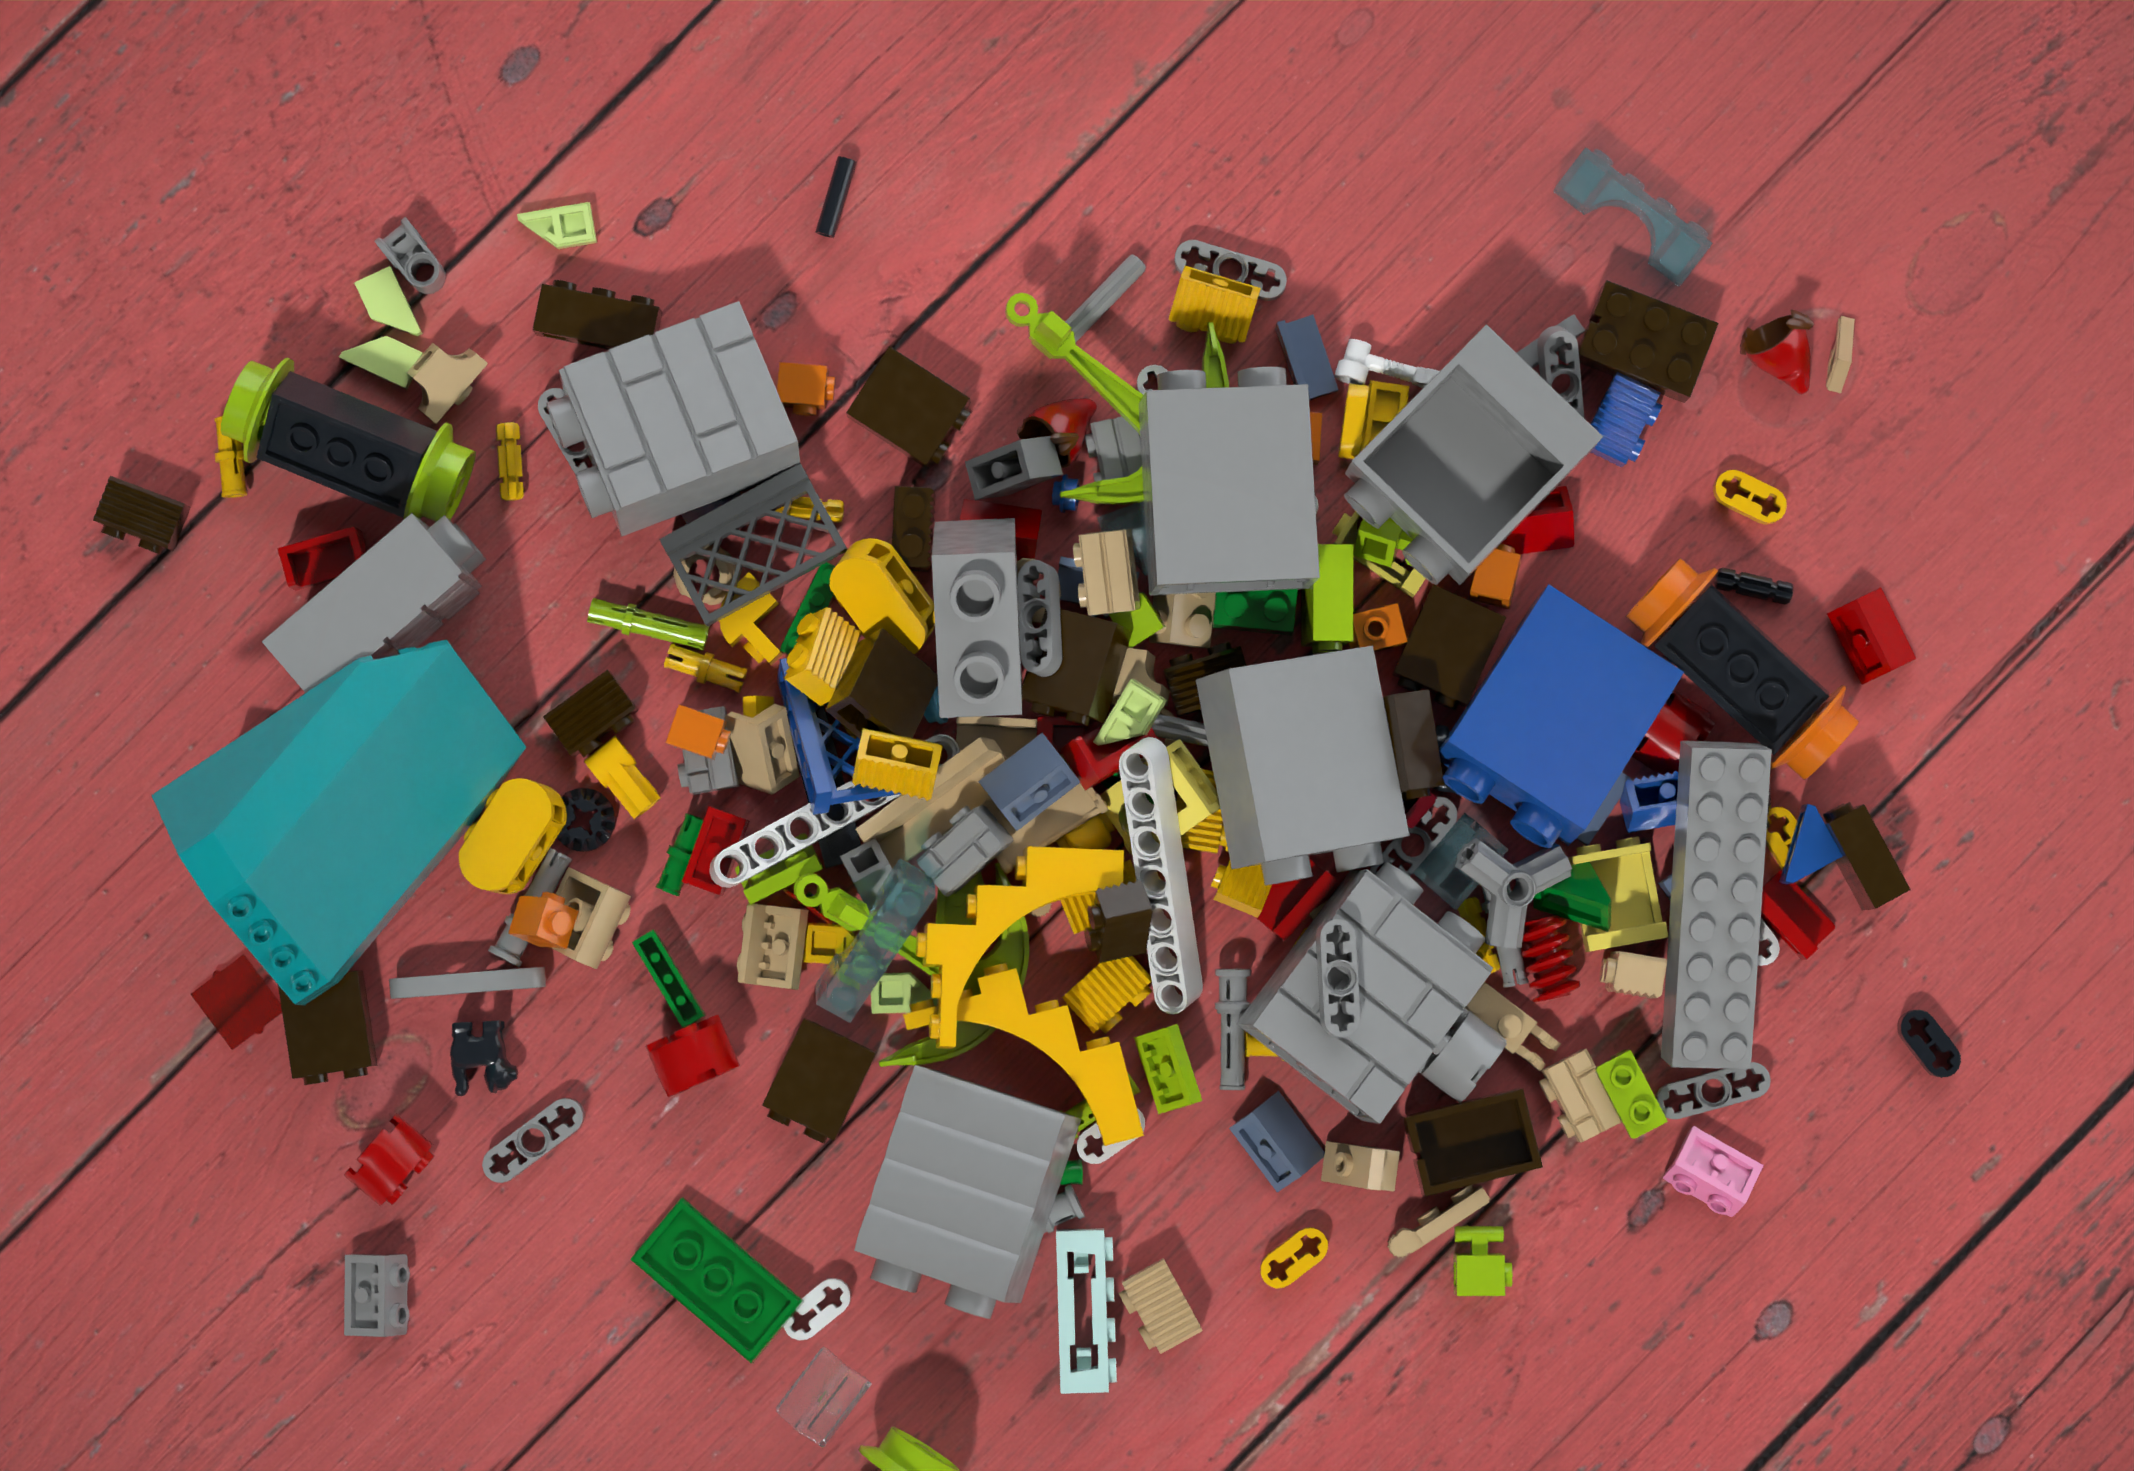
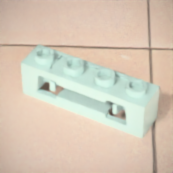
[1056,1228,1117,1394]

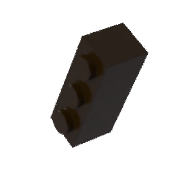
[532,280,663,350]

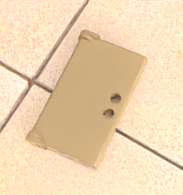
[983,754,1109,874]

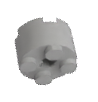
[1418,1007,1507,1103]

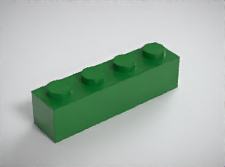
[779,562,835,655]
[632,929,706,1028]

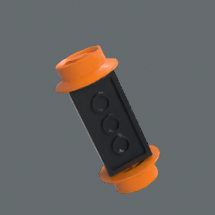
[1625,558,1859,780]

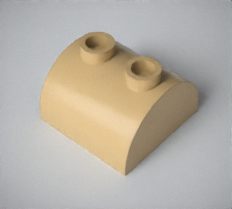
[552,867,631,969]

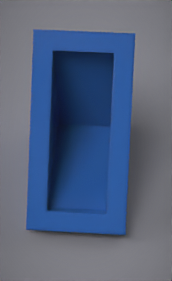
[1779,804,1843,884]

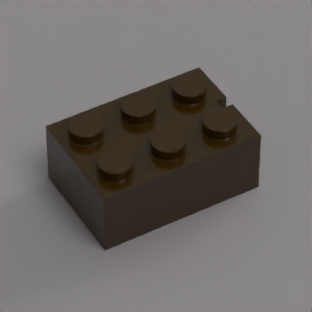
[1578,280,1719,403]
[1402,1088,1543,1196]

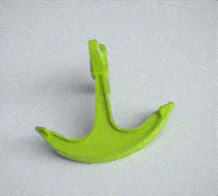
[1005,293,1229,504]
[794,863,1029,1067]

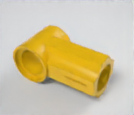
[584,736,661,819]

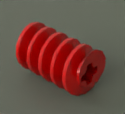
[1522,916,1581,1002]

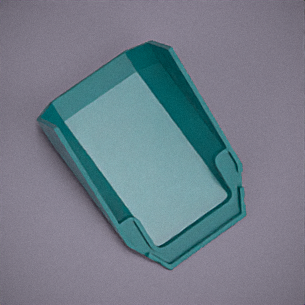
[151,639,526,1005]

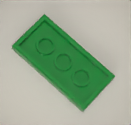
[630,1198,804,1363]

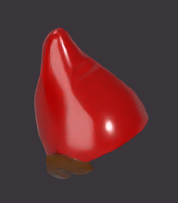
[1740,309,1814,395]
[1017,398,1097,468]

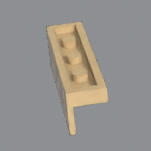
[855,737,1007,869]

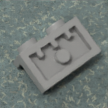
[344,1254,410,1337]

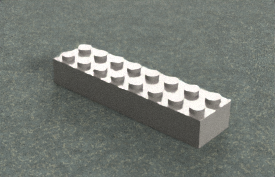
[1661,741,1772,1069]

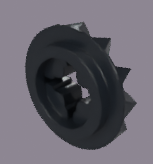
[557,788,615,852]

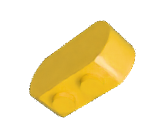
[830,538,935,654]
[459,778,567,894]

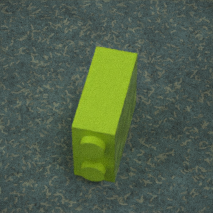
[1301,544,1353,654]

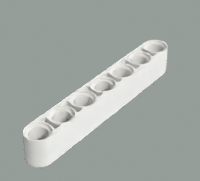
[709,734,959,888]
[1119,737,1203,1015]

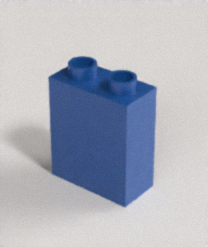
[1439,584,1684,848]

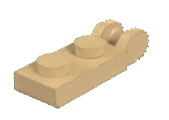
[1465,982,1561,1071]
[1387,1185,1490,1258]

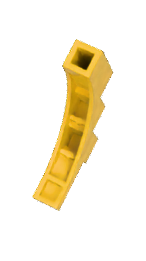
[916,846,1124,1049]
[903,963,1144,1146]

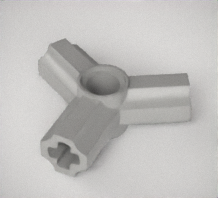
[1455,838,1572,949]

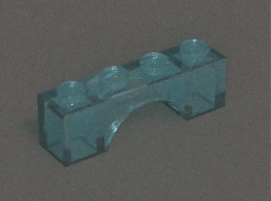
[1553,147,1713,287]
[815,858,936,1023]

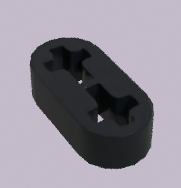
[1897,1010,1961,1078]

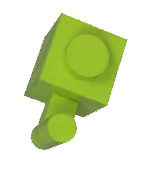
[1353,518,1413,568]
[1453,1226,1512,1296]

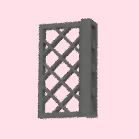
[659,463,848,627]

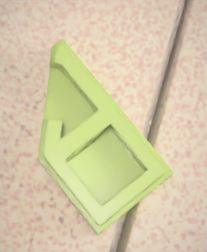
[517,202,597,249]
[354,266,423,336]
[339,336,423,389]
[1093,679,1167,746]
[870,972,938,1014]

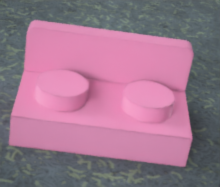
[1663,1126,1764,1217]

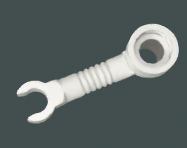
[1334,339,1440,388]

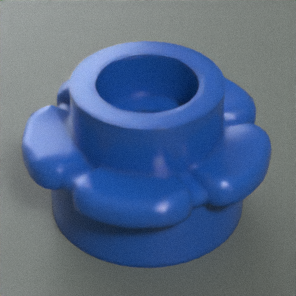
[1052,474,1080,513]

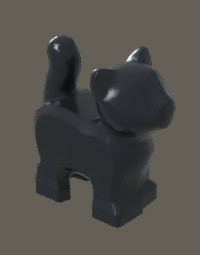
[450,1021,518,1097]

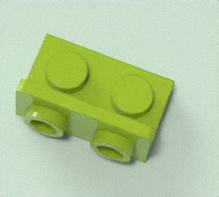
[735,833,823,905]
[1134,1024,1202,1114]
[1595,1049,1668,1139]

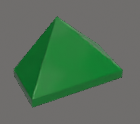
[1533,862,1611,932]

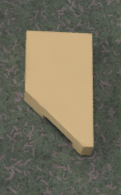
[1826,316,1855,393]

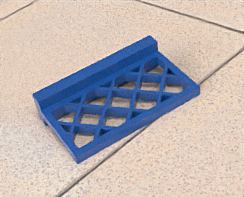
[777,658,901,815]

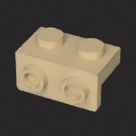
[1149,593,1215,648]
[737,903,809,990]

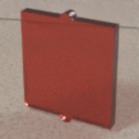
[191,954,282,1050]

